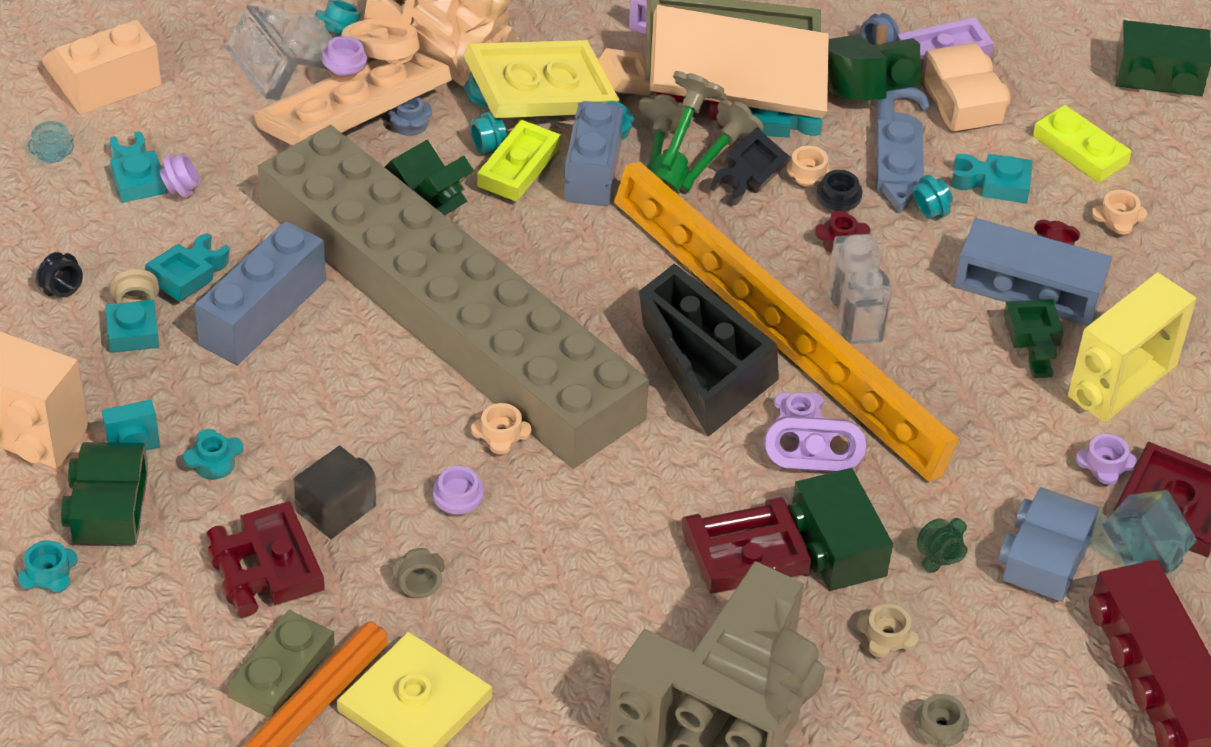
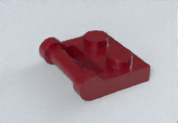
[682,496,811,594]

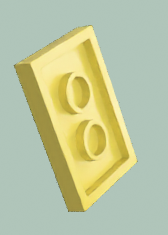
[464,40,619,118]

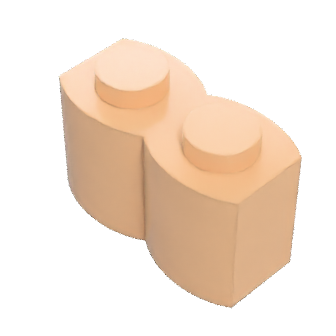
[921,43,1010,132]

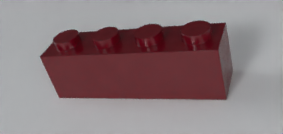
[1089,559,1211,747]

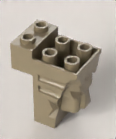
[607,561,825,747]

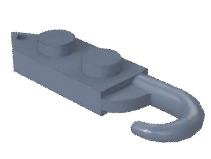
[876,87,929,212]

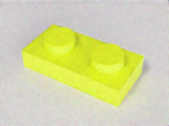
[1033,105,1132,183]
[477,120,561,202]

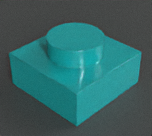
[105,300,159,353]
[101,399,160,450]

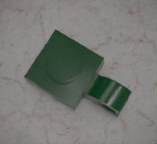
[1003,299,1064,378]

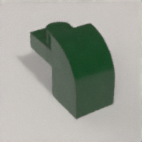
[828,34,921,100]
[384,139,474,215]

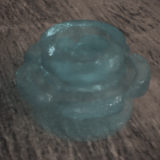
[28,121,74,163]

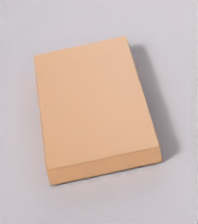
[650,5,829,119]
[254,52,452,146]

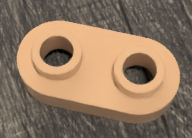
[342,19,420,64]

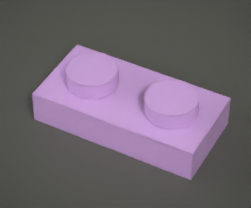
[898,17,994,69]

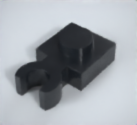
[710,128,790,207]

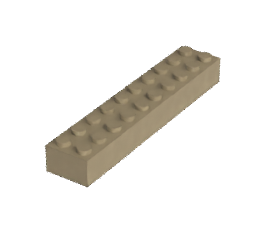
[258,124,649,469]

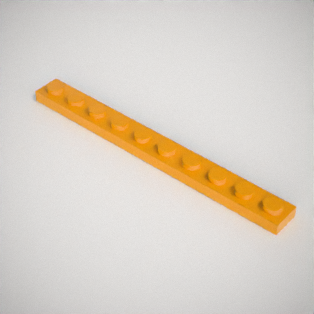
[614,161,959,482]

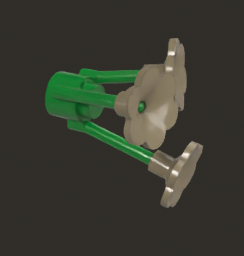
[638,71,764,194]

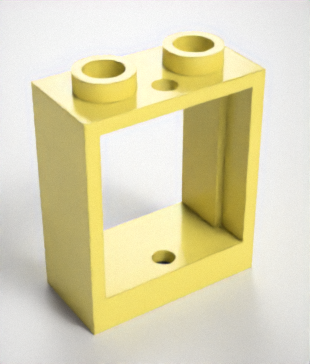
[1068,272,1197,423]

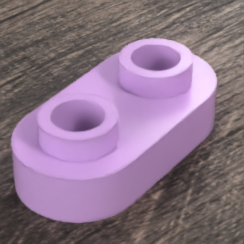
[764,416,866,471]

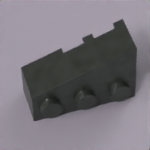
[639,263,779,437]

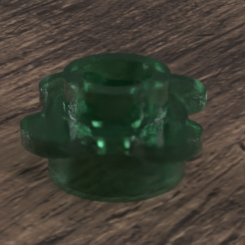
[917,518,968,573]

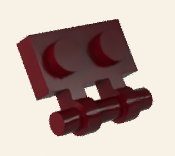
[206,501,325,617]

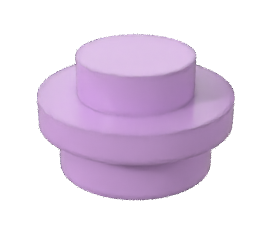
[322,36,367,76]
[160,153,201,198]
[433,466,484,514]

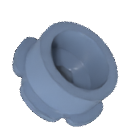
[860,13,900,45]
[388,96,432,136]

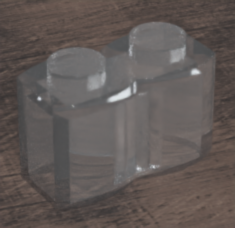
[827,234,892,344]

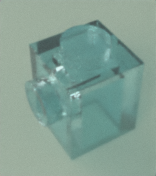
[1102,490,1197,574]

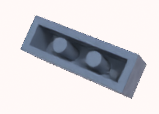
[954,218,1112,326]
[194,221,326,366]

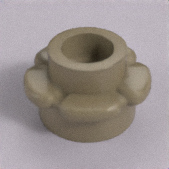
[393,548,445,598]
[915,694,969,746]

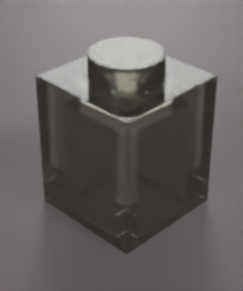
[293,445,376,540]

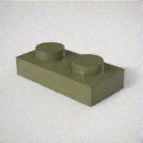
[227,610,335,718]

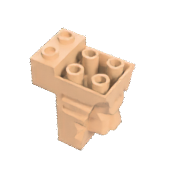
[363,0,520,88]

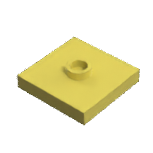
[337,632,492,747]

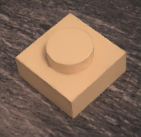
[598,48,652,96]

